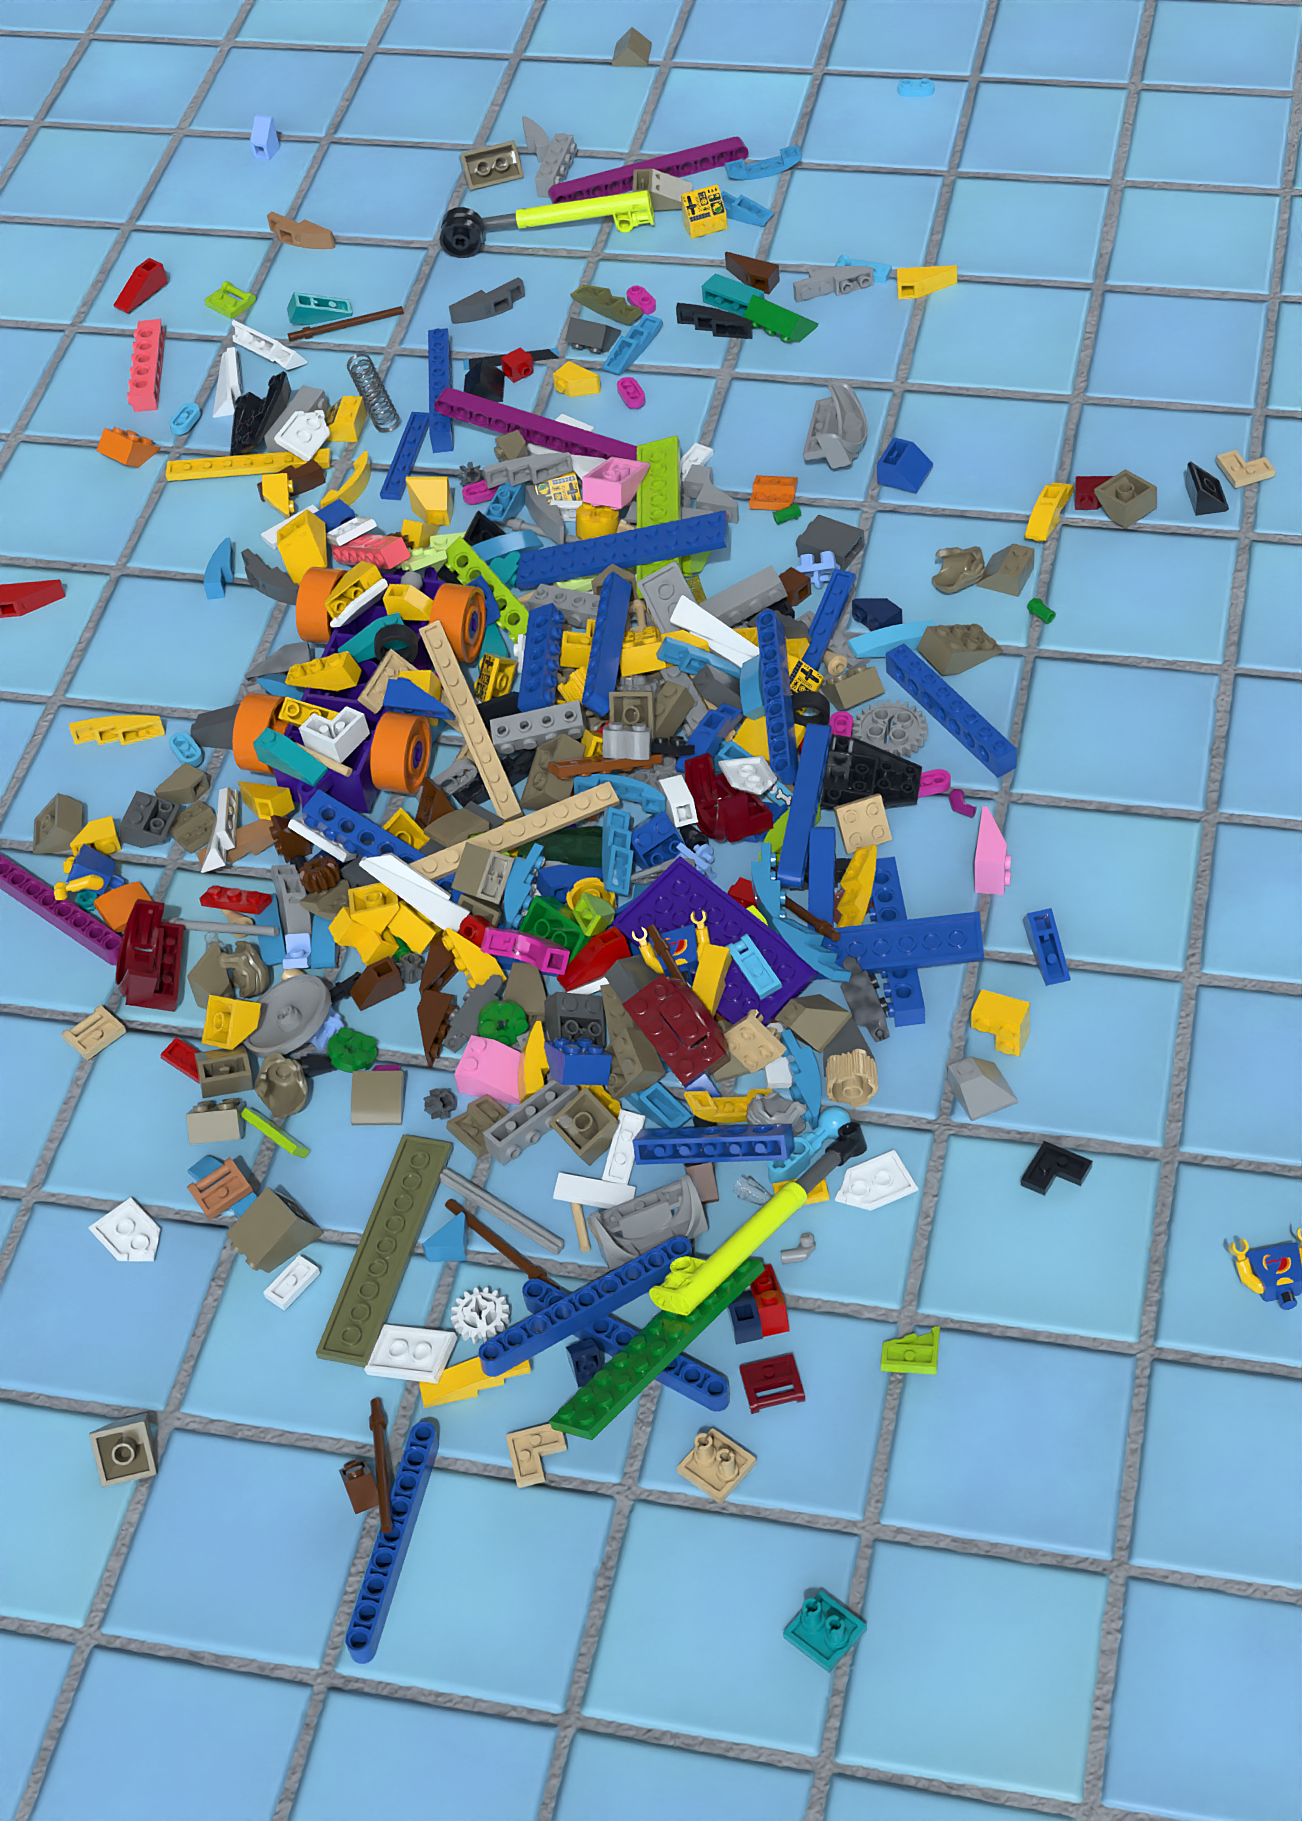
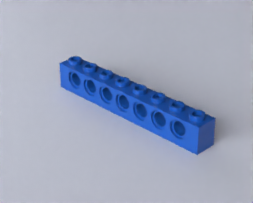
[428,328,453,453]
[886,643,1017,778]
[302,789,467,904]
[869,856,925,1027]

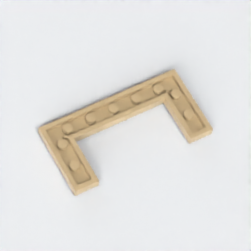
[357,649,493,778]

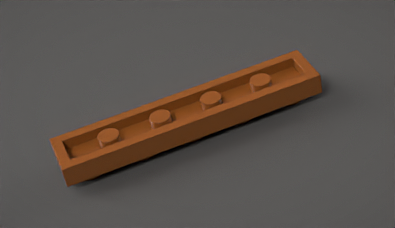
[548,752,662,779]

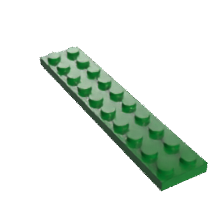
[549,1258,765,1440]

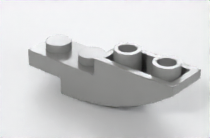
[793,266,873,303]
[271,864,312,939]

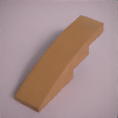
[196,815,288,873]

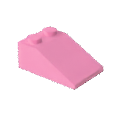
[582,457,650,510]
[975,806,1011,895]
[454,1035,521,1105]

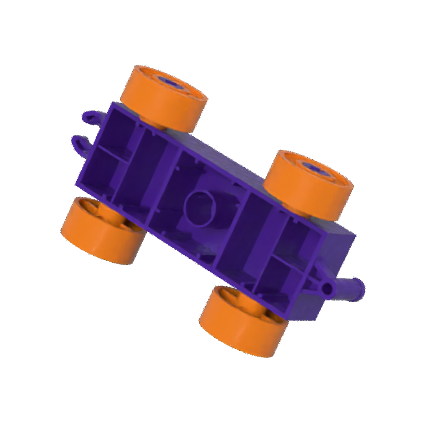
[232,567,486,821]

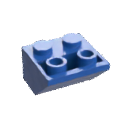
[877,437,933,493]
[629,811,685,870]
[544,1038,612,1085]

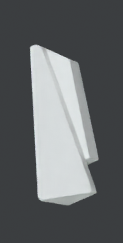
[232,320,308,370]
[212,347,242,418]
[670,595,759,668]
[201,787,239,873]
[359,853,470,933]

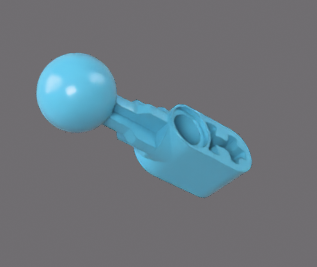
[767,1106,851,1184]

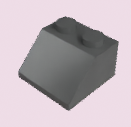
[565,317,621,354]

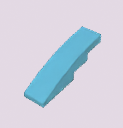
[847,620,936,658]

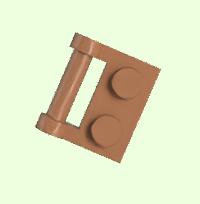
[187,1157,253,1220]

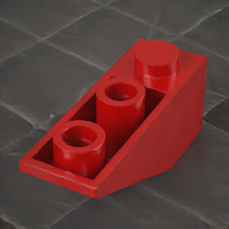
[114,258,168,313]
[0,579,66,618]
[556,926,631,992]
[749,1264,790,1337]

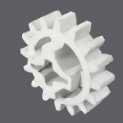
[451,1287,510,1344]

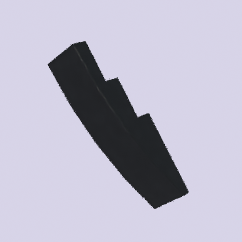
[676,303,753,339]
[452,749,536,808]

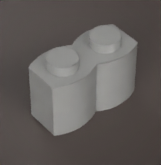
[603,722,652,760]

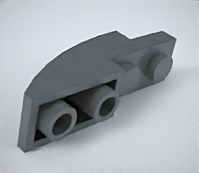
[449,277,525,324]
[241,549,299,606]

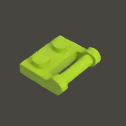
[204,281,256,319]

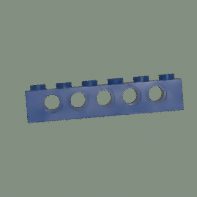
[517,602,564,713]
[632,1124,795,1165]

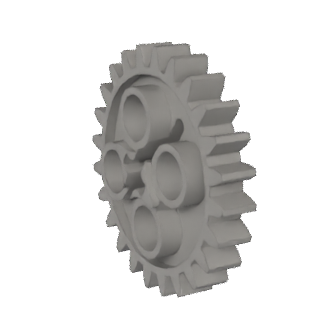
[852,699,928,758]
[618,754,685,806]

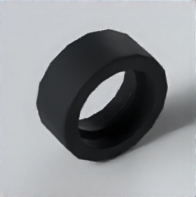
[374,624,418,663]
[791,691,830,728]

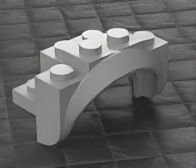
[803,382,868,469]
[586,1174,708,1270]

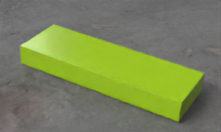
[241,1107,310,1158]

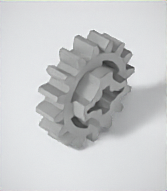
[615,673,658,692]

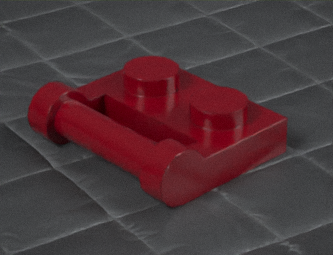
[739,1354,806,1414]

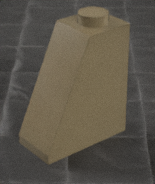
[503,962,546,1028]

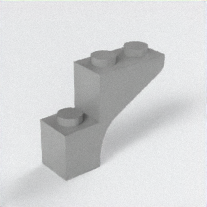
[684,464,739,524]

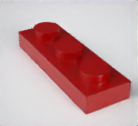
[199,885,272,915]

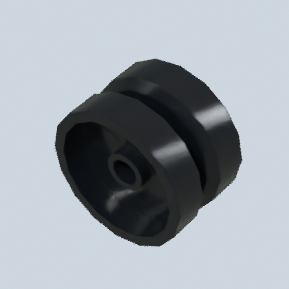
[439,207,484,258]

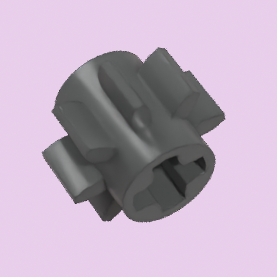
[456,462,484,485]
[396,953,425,984]
[423,1088,456,1120]

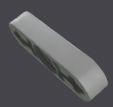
[415,758,477,802]

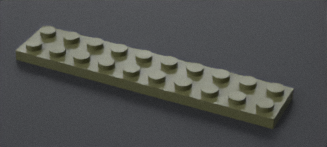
[316,1134,453,1368]

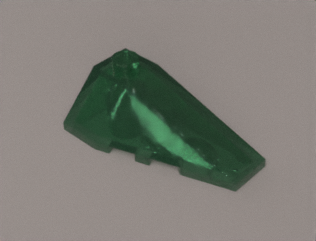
[517,825,603,868]

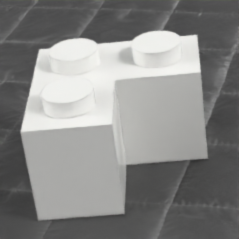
[299,706,370,763]

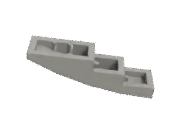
[483,452,573,489]
[525,485,564,545]

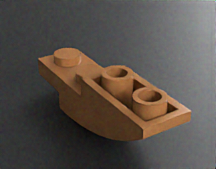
[267,211,335,249]

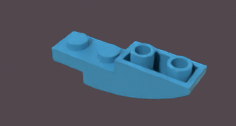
[503,843,545,930]
[751,843,785,934]
[780,1029,822,1130]

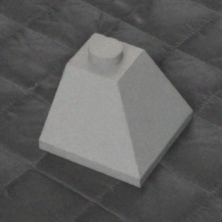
[948,1057,1018,1122]

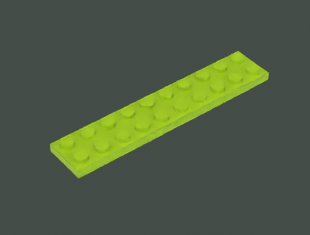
[637,435,681,599]

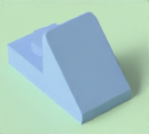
[283,933,311,969]

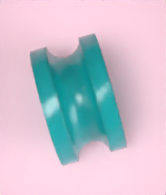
[76,889,98,912]

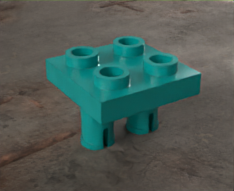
[783,1590,867,1673]

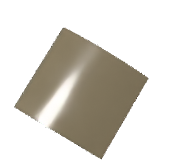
[168,800,216,854]
[424,808,489,848]
[299,879,351,921]
[351,1071,405,1126]
[446,1094,508,1158]

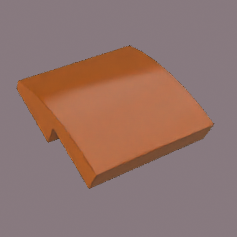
[749,475,798,510]
[93,881,152,933]

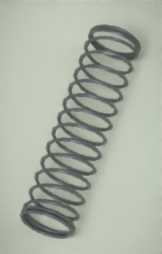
[347,353,400,433]

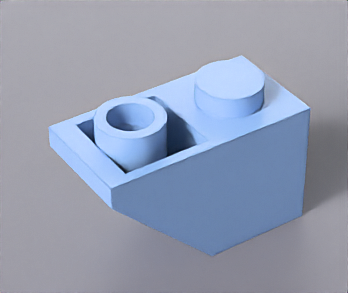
[250,114,280,161]

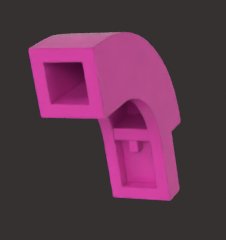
[480,927,570,975]

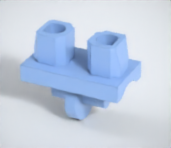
[796,551,840,589]
[675,843,717,881]
[306,1002,345,1051]

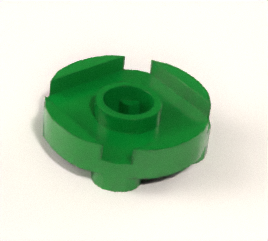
[476,999,528,1047]
[326,1027,377,1073]

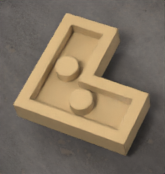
[1216,450,1275,488]
[505,1423,567,1488]

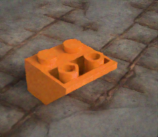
[96,427,160,468]

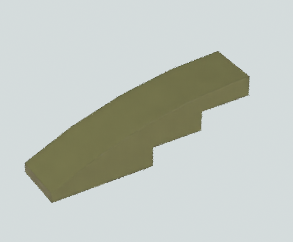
[570,284,643,324]

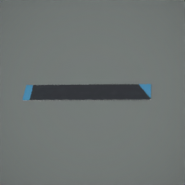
[463,348,559,370]

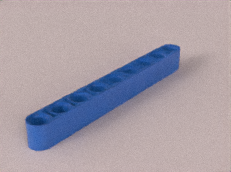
[582,571,632,717]
[756,609,799,785]
[777,723,832,889]
[478,1236,692,1377]
[522,1279,730,1412]
[345,1421,439,1664]

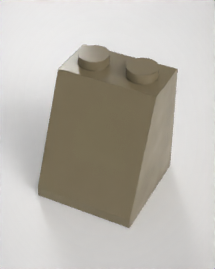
[226,1186,324,1273]

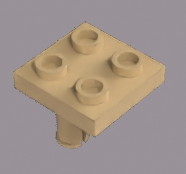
[834,793,892,854]
[722,1009,787,1074]
[676,1428,757,1504]

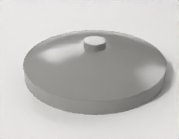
[243,975,331,1058]

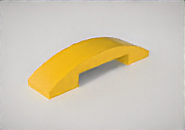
[320,451,371,509]
[684,1089,772,1123]

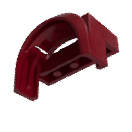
[684,753,774,843]
[115,899,184,1012]
[622,974,730,1088]

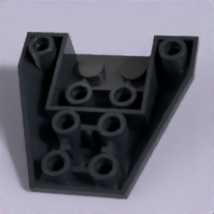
[230,371,291,456]
[820,734,922,809]

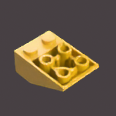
[277,509,327,586]
[619,626,667,677]

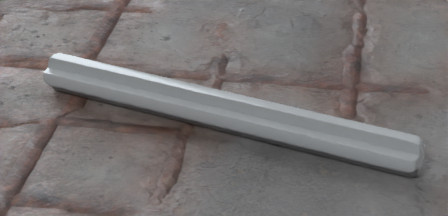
[440,1168,564,1255]

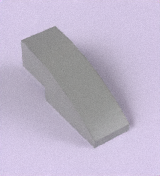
[522,116,550,163]

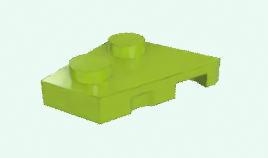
[881,1326,940,1375]

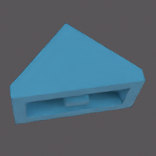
[422,1212,469,1262]

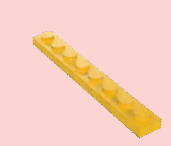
[166,448,331,481]

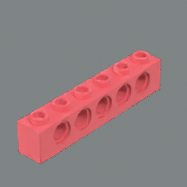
[127,319,165,412]
[331,534,411,569]

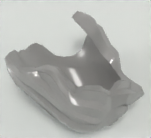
[746,1091,807,1137]

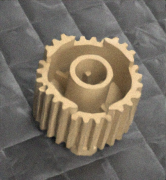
[826,1049,879,1108]

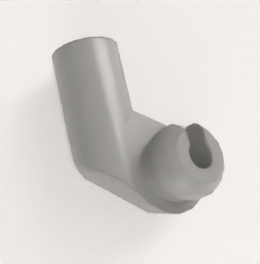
[781,1233,816,1264]

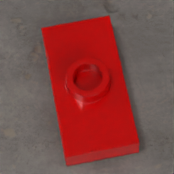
[161,1037,200,1084]

